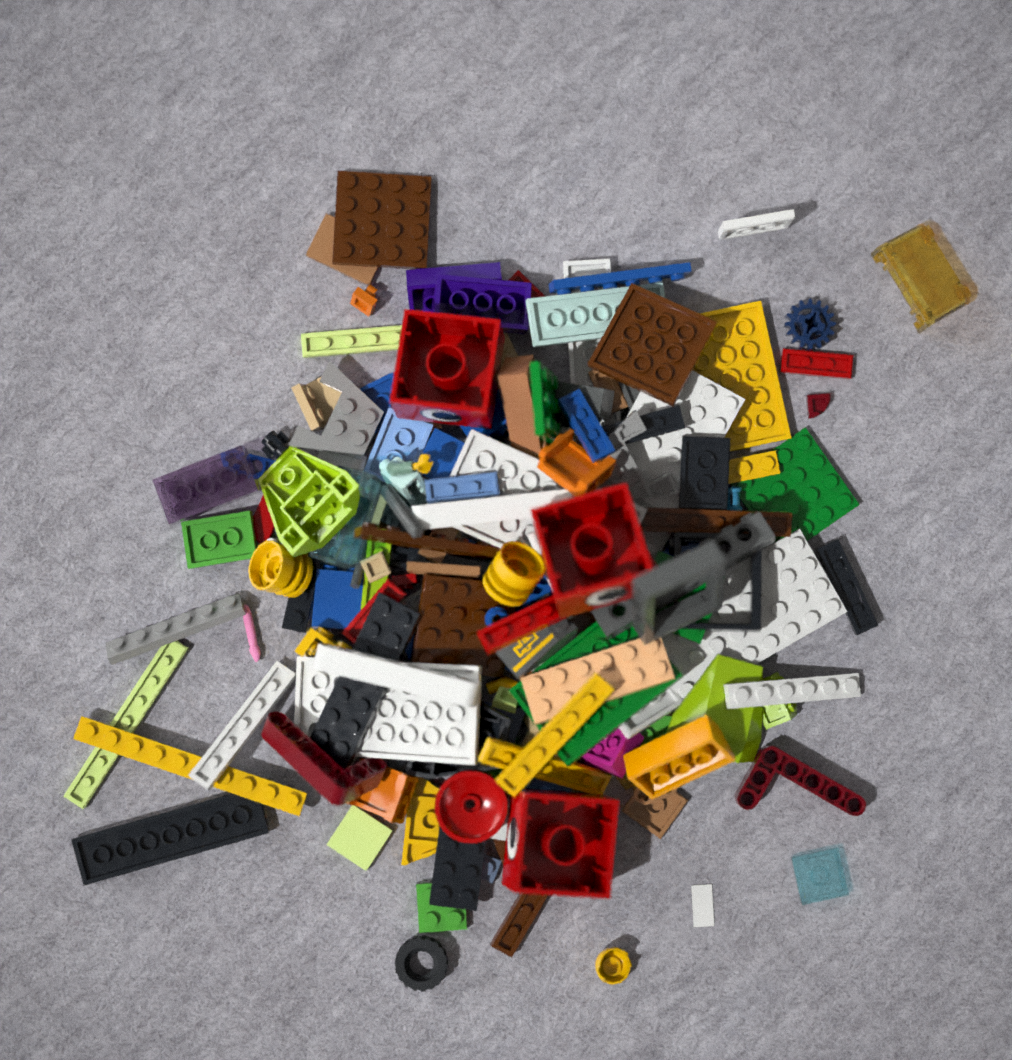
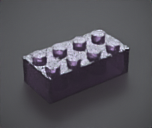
[152,445,262,525]

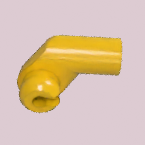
[486,676,518,694]

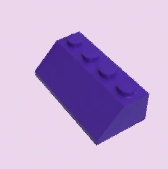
[406,262,502,312]
[432,274,532,335]

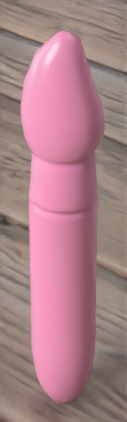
[243,604,261,662]

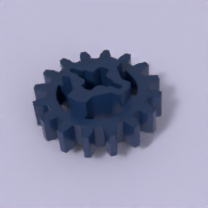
[783,299,836,351]

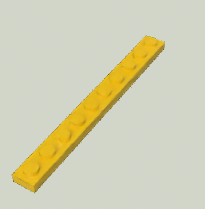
[73,716,308,816]

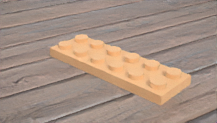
[521,638,675,725]

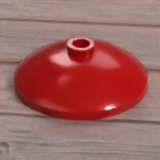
[434,770,508,843]

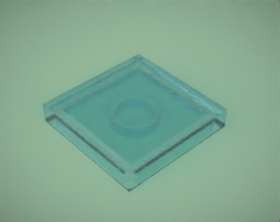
[791,847,849,905]

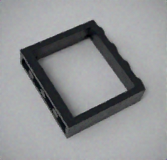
[669,532,762,632]

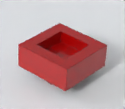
[392,574,418,590]

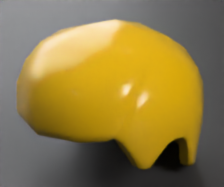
[595,947,632,985]

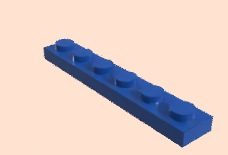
[548,262,692,295]

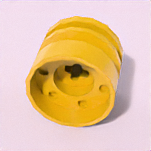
[248,541,313,598]
[483,541,546,606]

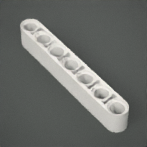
[411,489,575,529]
[313,643,481,708]

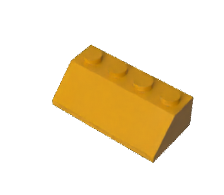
[623,715,736,800]

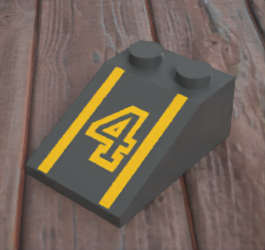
[495,594,577,679]

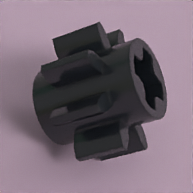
[261,430,290,459]

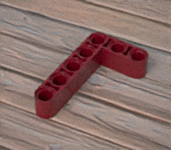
[261,711,387,806]
[734,745,866,816]

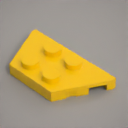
[401,776,439,866]

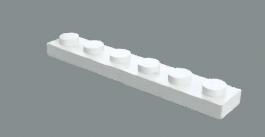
[188,661,296,791]
[724,673,861,709]

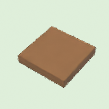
[621,791,688,839]

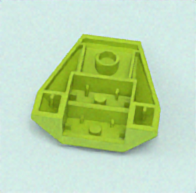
[258,446,362,557]
[666,653,763,763]

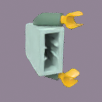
[379,454,433,509]

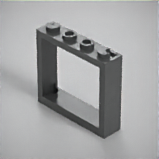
[633,541,727,645]

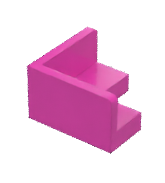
[580,728,644,779]

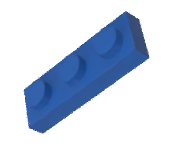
[557,389,615,463]

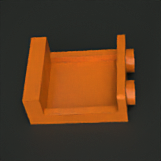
[537,428,616,497]
[347,758,419,824]

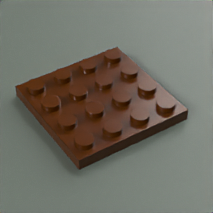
[332,171,431,269]
[588,283,717,407]
[410,573,515,677]

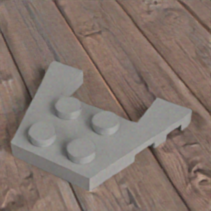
[289,362,384,456]
[599,410,679,501]

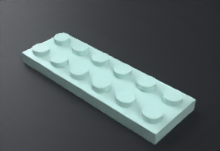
[525,282,665,347]

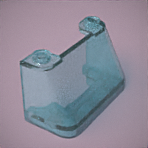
[309,465,382,569]

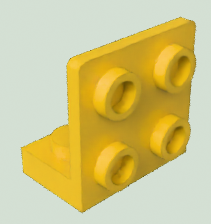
[295,627,352,657]

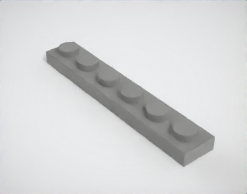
[105,593,246,665]

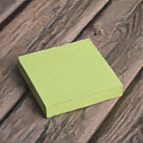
[326,805,393,871]

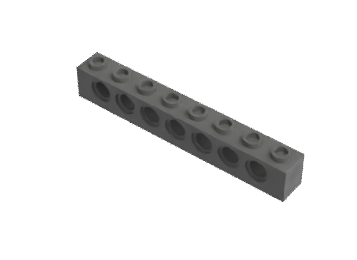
[592,511,775,641]

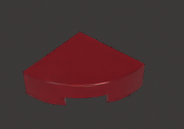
[806,393,831,419]

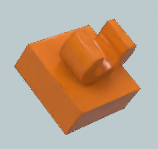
[350,285,378,317]

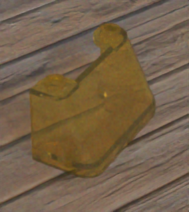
[870,223,972,334]

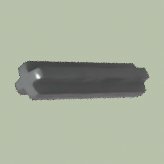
[380,484,424,539]

